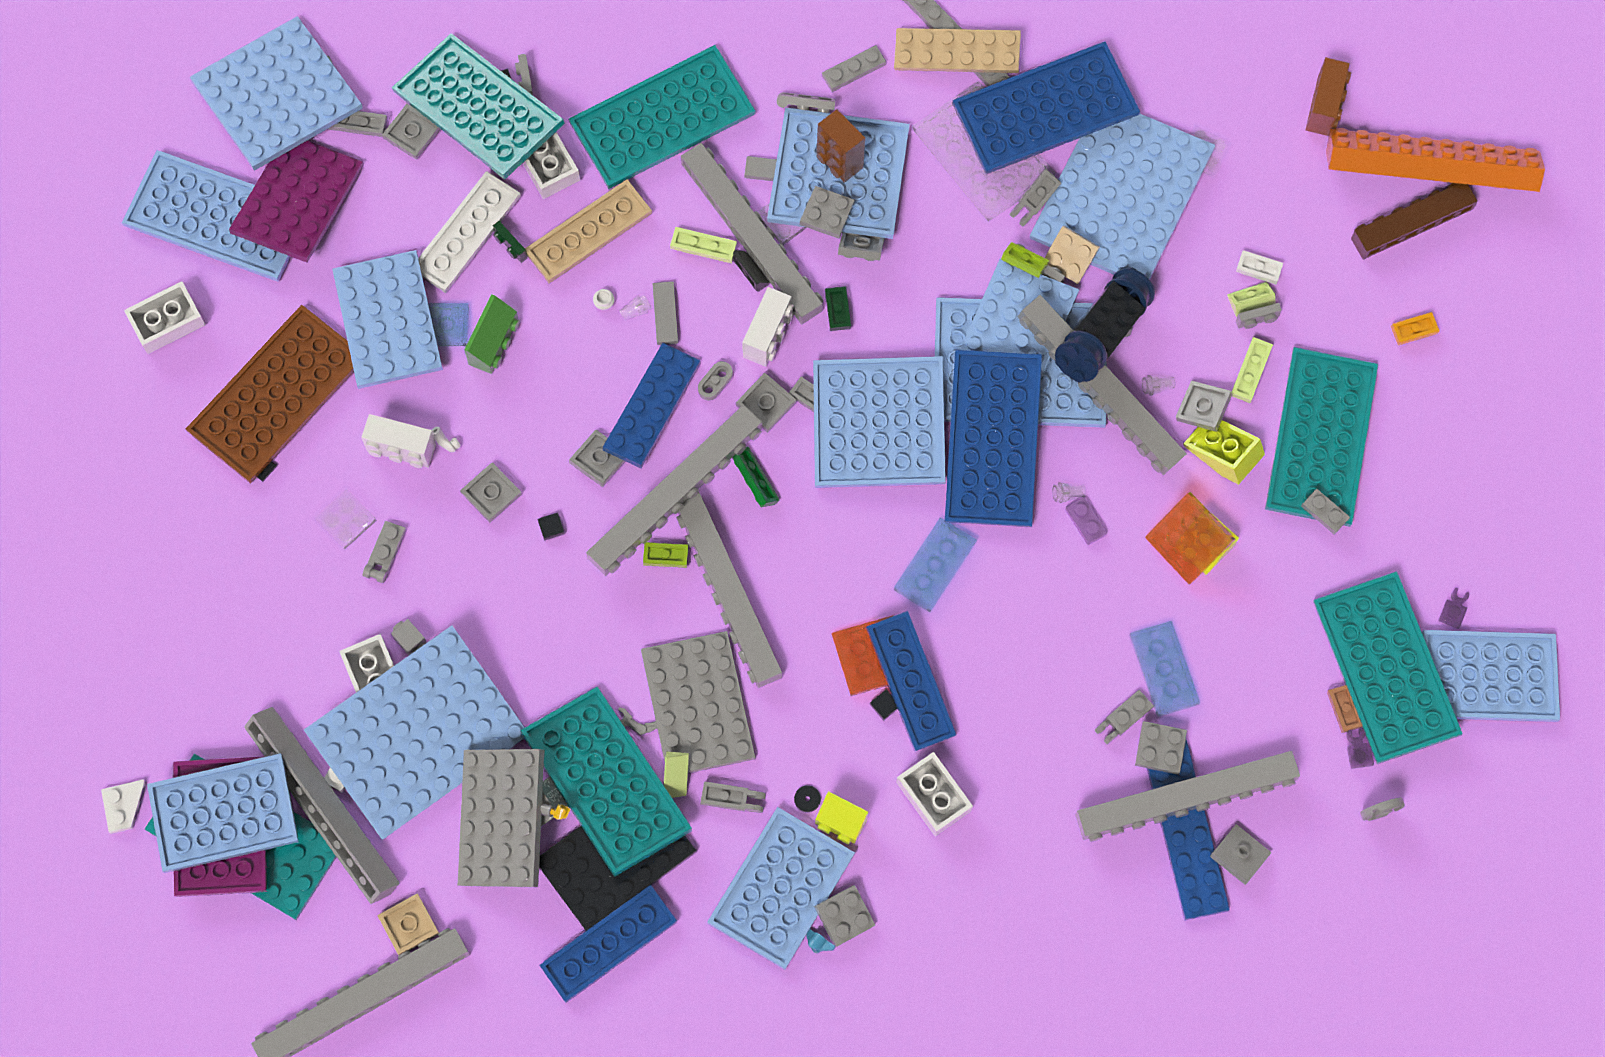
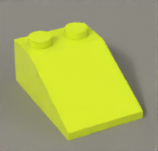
[1183,420,1265,485]

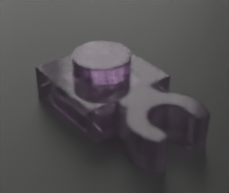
[1438,587,1470,629]
[1346,728,1374,769]

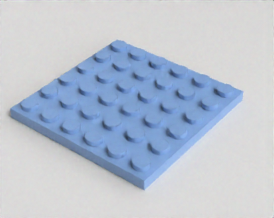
[190,16,363,171]
[767,107,909,239]
[813,356,946,488]

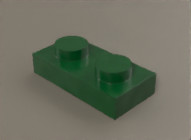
[492,221,528,263]
[825,286,851,331]

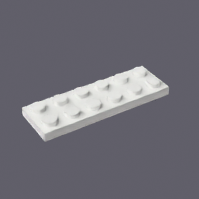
[418,171,521,293]

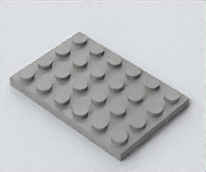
[641,631,755,774]
[457,749,544,887]

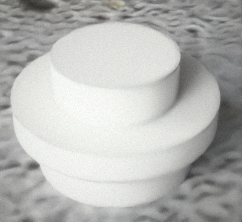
[593,289,614,310]

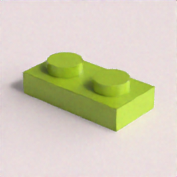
[1001,242,1049,278]
[643,542,688,568]

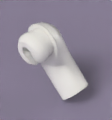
[432,427,461,452]

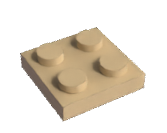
[1045,226,1100,284]
[377,893,439,955]

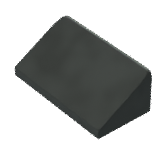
[733,250,770,292]

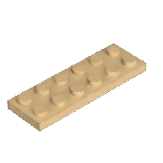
[894,28,1021,73]
[525,179,652,284]

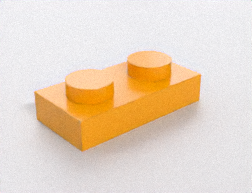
[1391,312,1440,346]

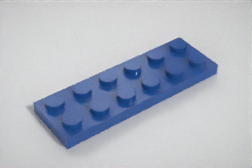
[603,343,701,469]
[866,611,956,752]
[539,885,678,1003]

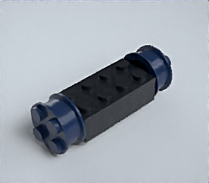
[1055,268,1155,383]

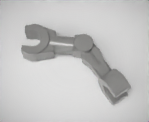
[618,707,657,735]

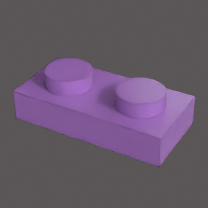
[1065,497,1107,545]

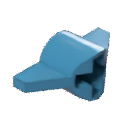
[806,929,836,953]

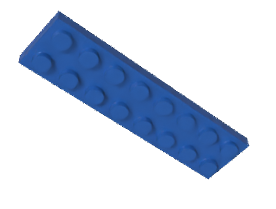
[1147,740,1229,921]

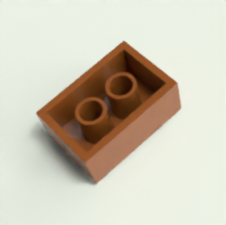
[1305,57,1352,136]
[816,109,865,183]

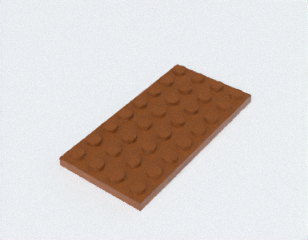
[185,304,354,484]

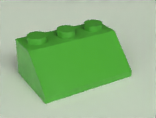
[464,294,520,374]

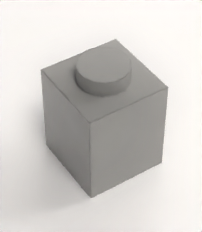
[391,619,427,656]

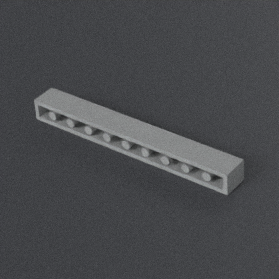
[681,143,824,325]
[1018,295,1187,475]
[586,405,762,577]
[676,493,782,688]
[244,707,400,904]
[1075,751,1300,842]
[251,928,470,1057]

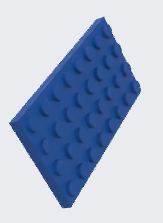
[952,41,1140,174]
[945,350,1042,527]

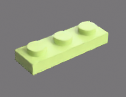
[670,227,737,264]
[1232,337,1273,403]

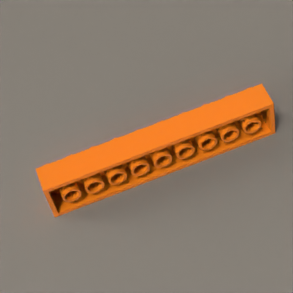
[1326,128,1545,192]

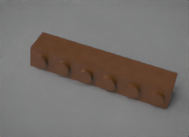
[1351,183,1478,260]

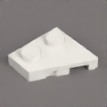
[101,779,146,834]

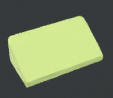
[1227,282,1276,317]
[664,752,689,798]

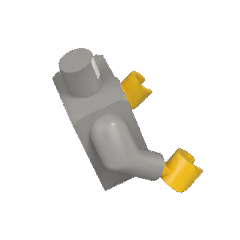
[541,777,570,826]

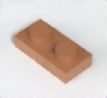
[1327,685,1362,733]

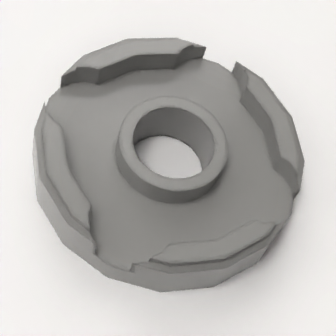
[1360,797,1405,821]

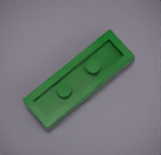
[732,447,780,508]

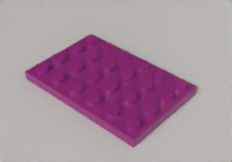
[229,141,363,263]
[173,756,267,897]

